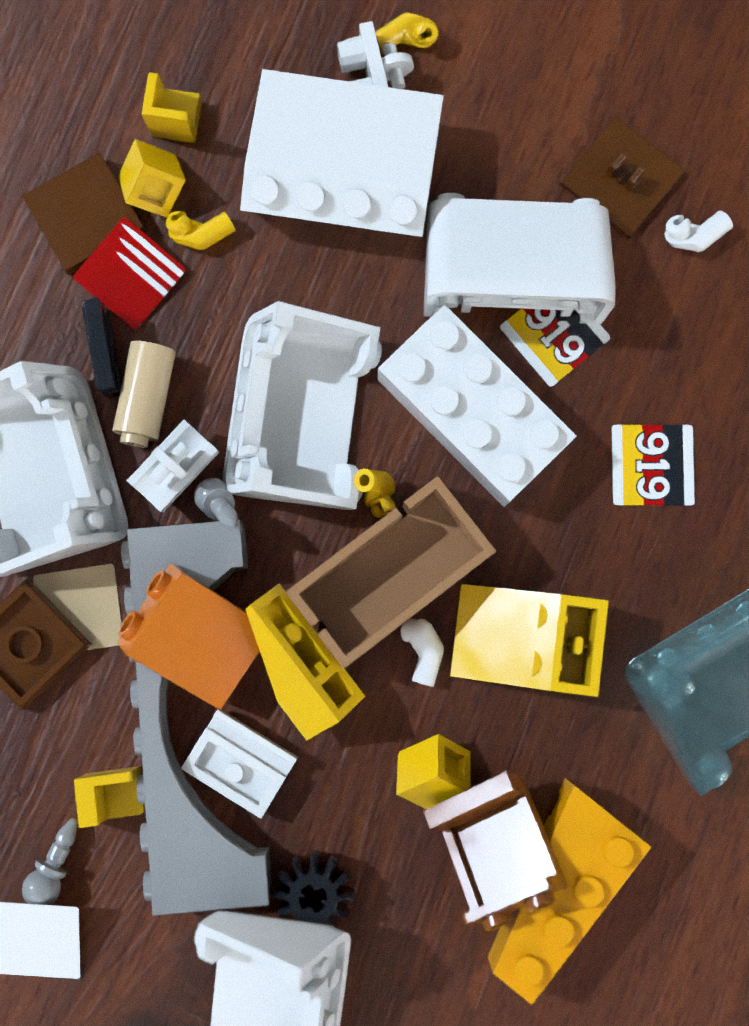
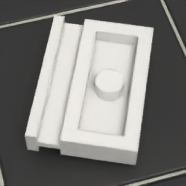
[181,709,298,819]

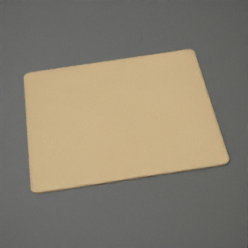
[33,564,122,650]

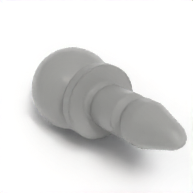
[194,478,238,528]
[22,818,78,905]

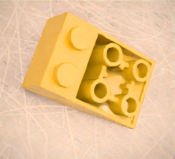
[450,584,609,697]

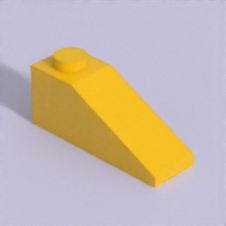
[245,583,365,741]

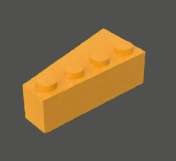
[487,778,651,1005]

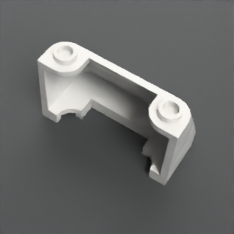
[424,193,616,324]
[222,301,382,510]
[0,361,128,577]
[195,911,351,1026]

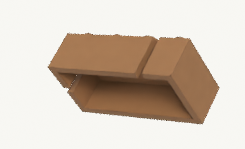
[286,476,496,669]

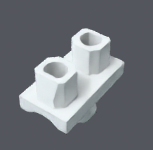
[337,21,414,89]
[127,420,219,513]

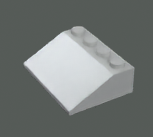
[240,69,444,237]

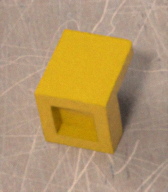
[141,72,202,143]
[118,139,186,218]
[396,734,471,809]
[74,766,145,828]

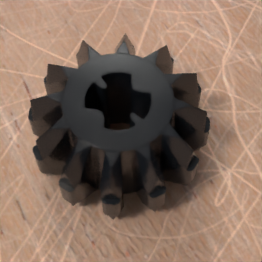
[273,851,355,928]

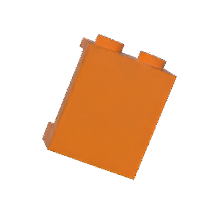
[118,563,260,710]

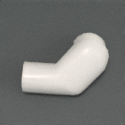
[665,211,733,252]
[400,618,444,687]

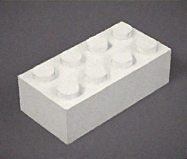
[378,304,576,507]

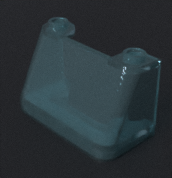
[624,589,749,796]

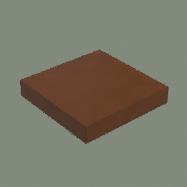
[22,152,146,275]
[0,579,92,711]

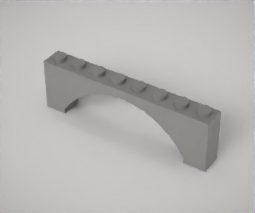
[121,520,273,915]

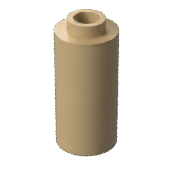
[112,341,176,448]

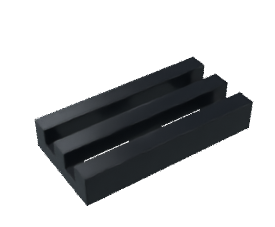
[81,298,122,399]

